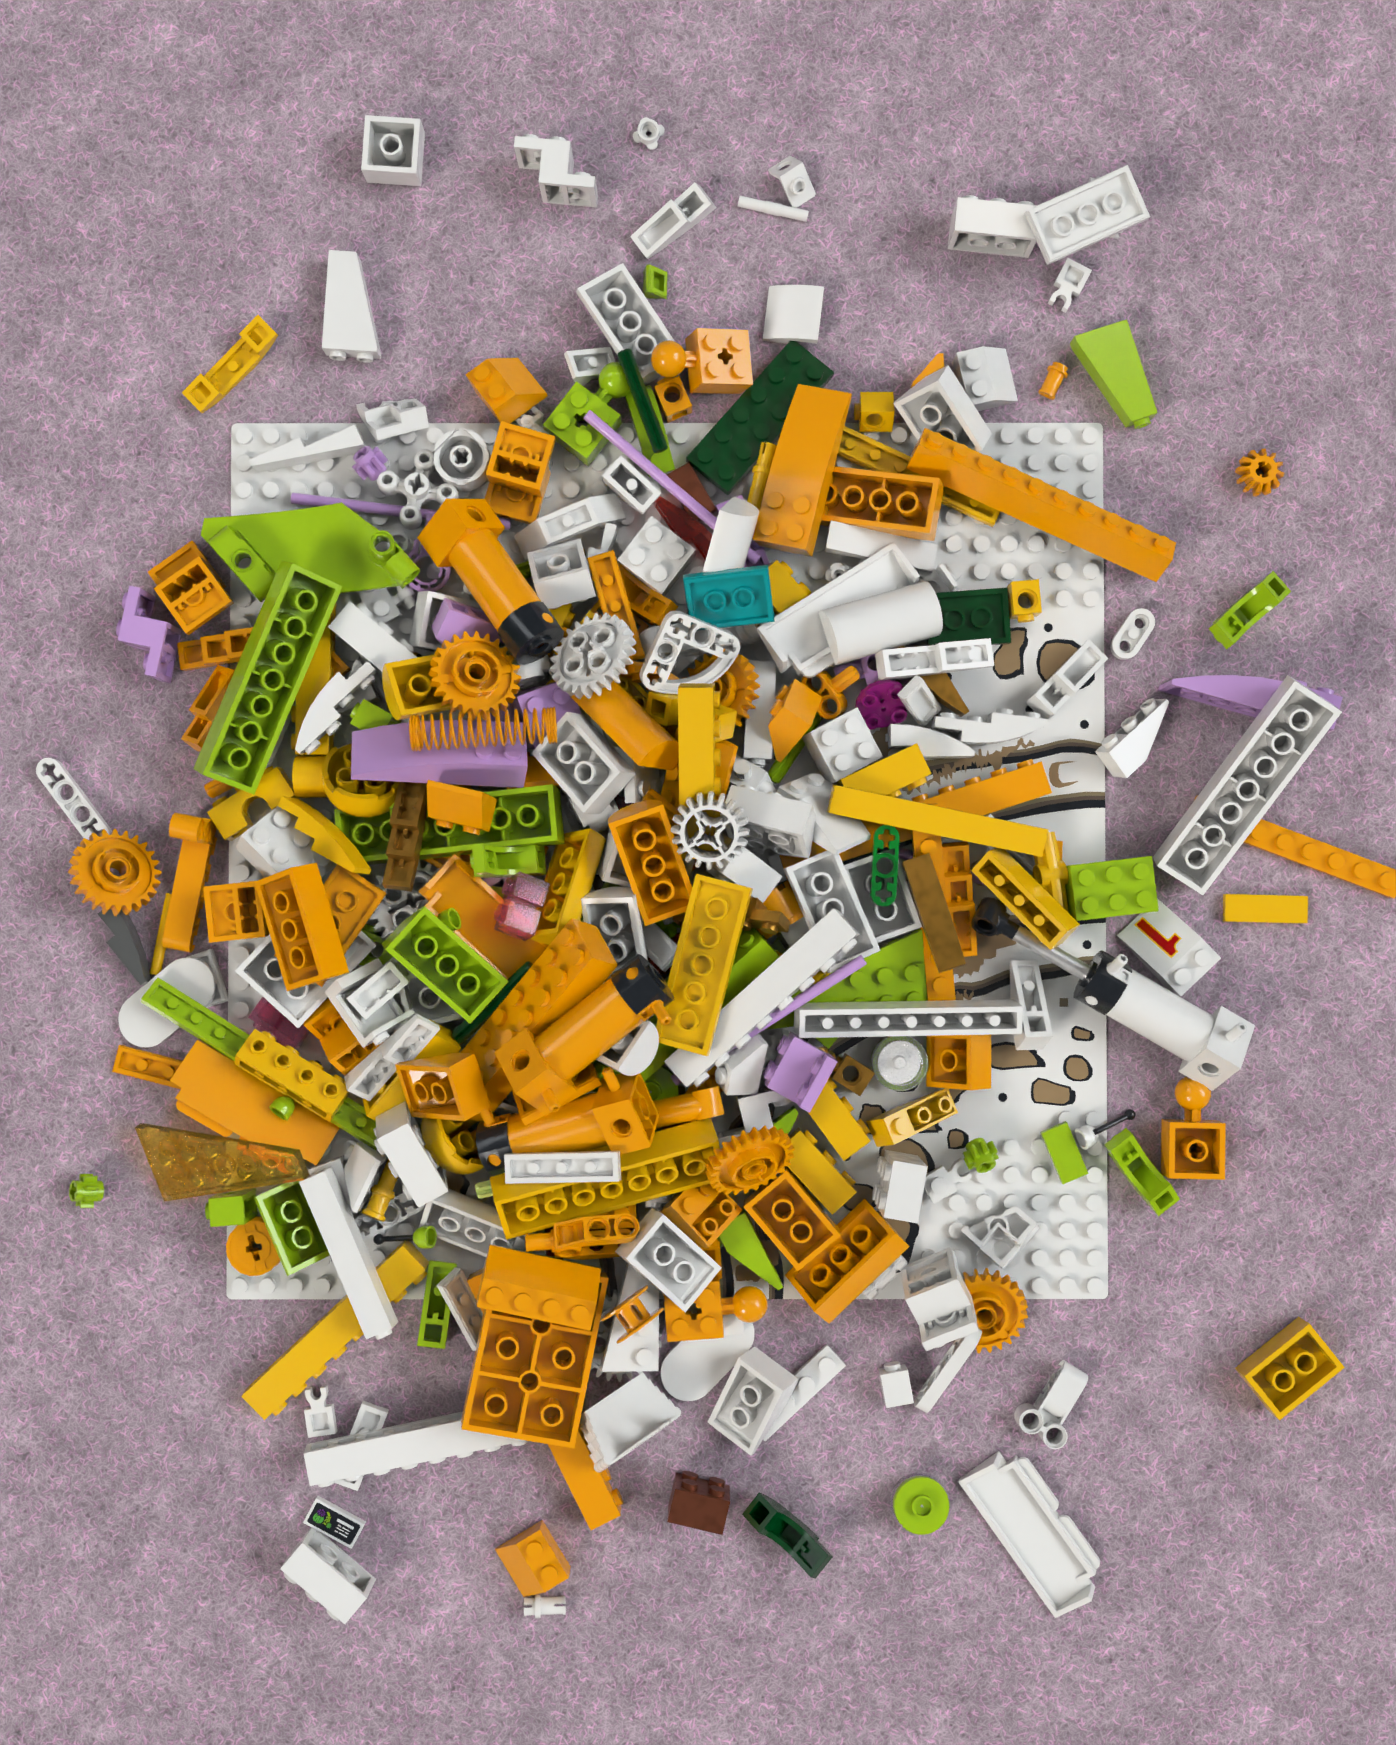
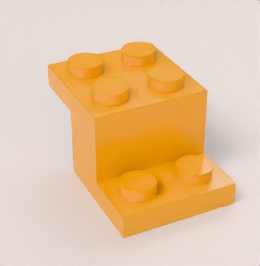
[485,421,556,524]
[148,540,234,635]
[203,881,270,943]
[303,998,387,1076]

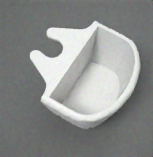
[580,1372,681,1473]

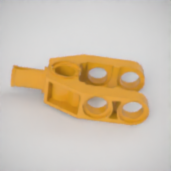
[525,1214,639,1260]

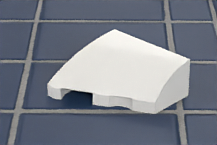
[356,399,429,440]
[961,1206,1039,1270]

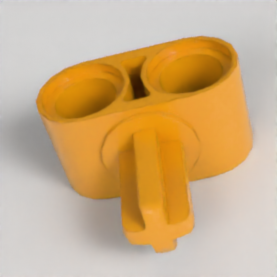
[801,665,860,720]

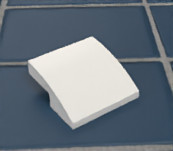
[763,285,824,344]

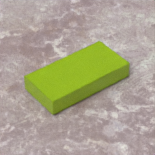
[1040,1121,1089,1184]

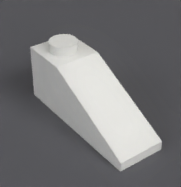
[1010,960,1053,1050]

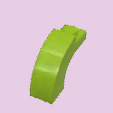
[625,385,675,477]
[1208,571,1291,649]
[470,844,547,878]
[1104,1128,1180,1216]

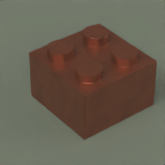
[667,1471,730,1535]

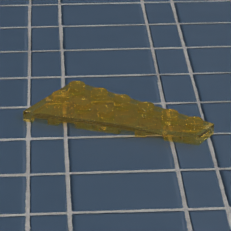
[135,1123,309,1202]

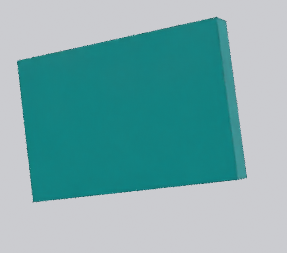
[683,565,775,631]

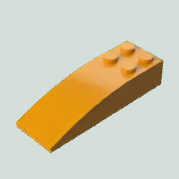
[753,384,852,557]
[820,466,944,541]

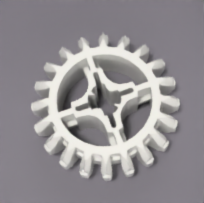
[671,791,750,870]

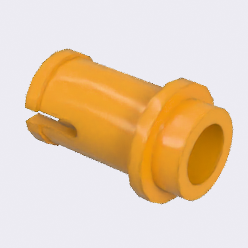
[1038,362,1068,400]

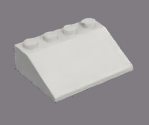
[235,931,376,1028]

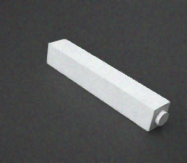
[299,1167,398,1340]

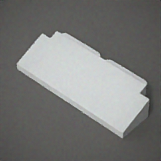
[757,542,920,678]
[958,1451,1100,1618]

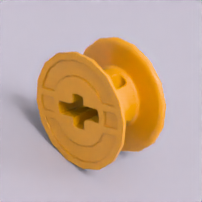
[226,1216,280,1276]
[601,1285,664,1344]

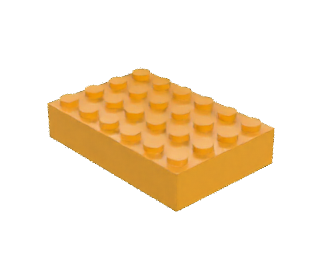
[461,1272,609,1449]

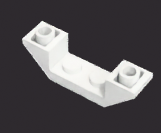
[514,493,626,562]

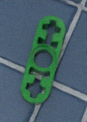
[870,825,900,907]

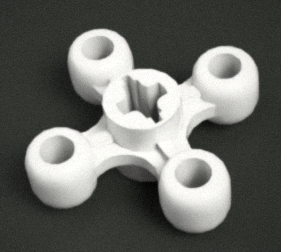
[377,449,459,530]

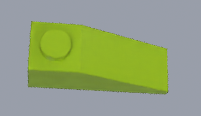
[717,1209,783,1290]
[417,1260,457,1349]

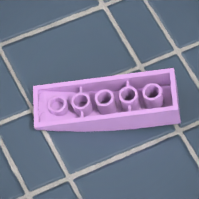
[1158,675,1343,731]
[351,720,528,788]

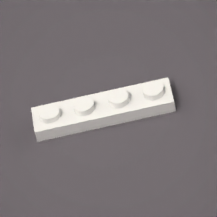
[504,1151,621,1184]
[763,1343,846,1441]

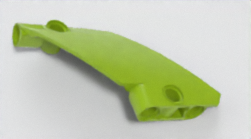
[201,502,421,602]

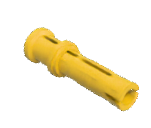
[361,1159,398,1222]

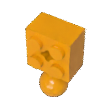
[651,328,753,394]
[1161,1076,1226,1180]
[664,1275,768,1342]

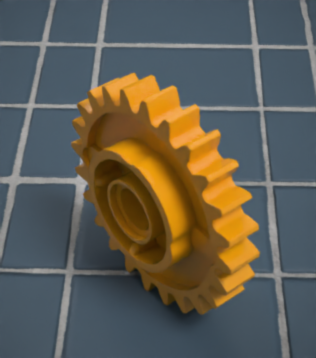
[428,631,521,721]
[682,649,760,727]
[68,828,162,916]
[705,1126,795,1195]
[963,1268,1028,1354]

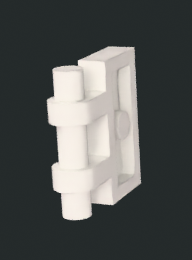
[357,586,416,625]

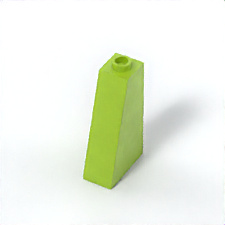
[1070,319,1158,429]

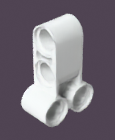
[1014,1360,1088,1449]

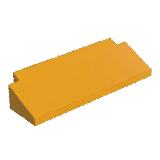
[418,854,549,980]
[170,1039,340,1173]

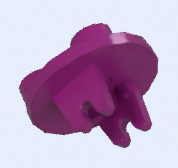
[855,679,908,730]

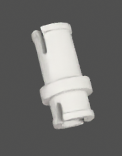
[524,1594,566,1618]

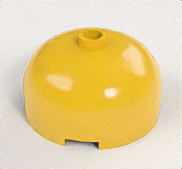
[322,743,399,818]
[421,1112,497,1174]

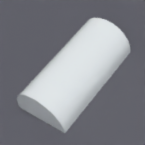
[576,263,674,385]
[703,496,759,572]
[818,581,943,665]
[783,850,881,973]
[581,886,648,982]
[596,1021,659,1076]
[419,1188,537,1257]

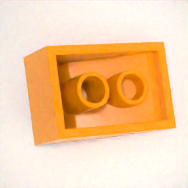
[395,1053,491,1121]

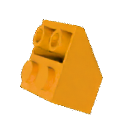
[659,1184,742,1248]

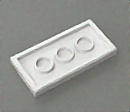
[1024,165,1150,265]

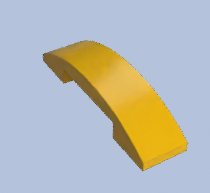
[182,315,278,413]

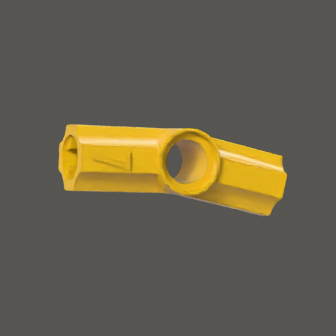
[1033,832,1069,913]

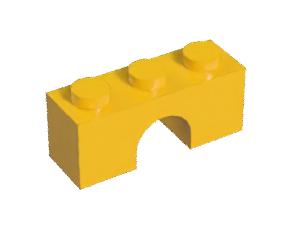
[646,691,737,743]
[207,766,297,841]

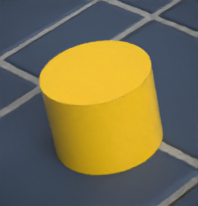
[292,756,327,798]

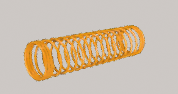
[409,706,557,752]

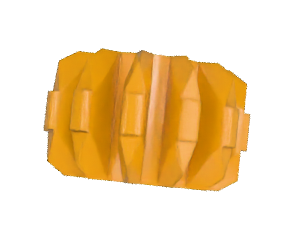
[1235,448,1284,497]

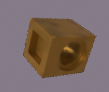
[830,1053,875,1096]

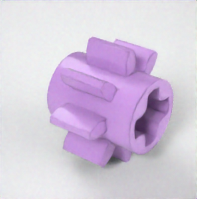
[352,446,388,481]

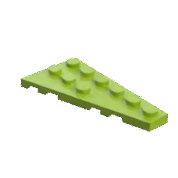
[765,928,927,1030]

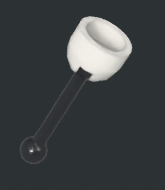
[1074,1109,1136,1150]

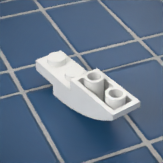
[295,661,377,755]
[931,708,1048,745]

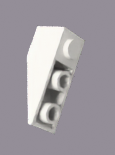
[1095,698,1169,778]

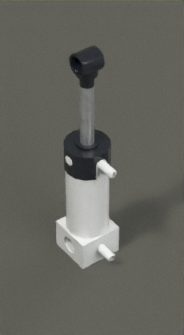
[971,897,1255,1091]

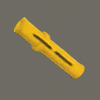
[747,442,777,527]

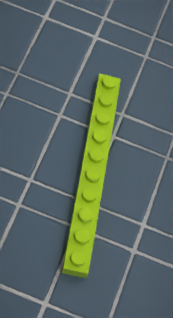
[141,977,377,1150]

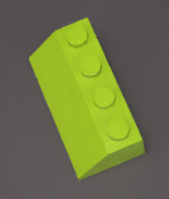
[382,906,509,1024]

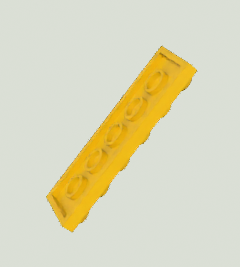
[656,874,753,1056]

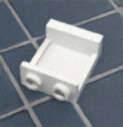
[325,958,415,1048]

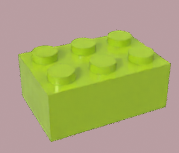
[1065,856,1159,921]

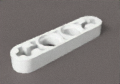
[36,758,112,840]
[914,1329,982,1413]

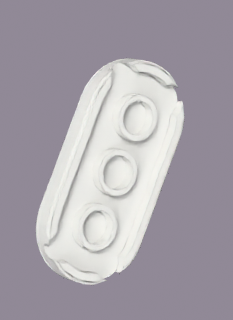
[118,957,216,1047]
[661,1322,754,1401]

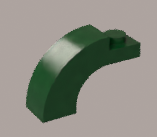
[742,1492,833,1579]

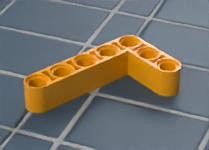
[162,812,217,953]

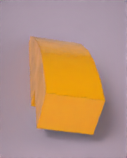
[181,665,235,752]

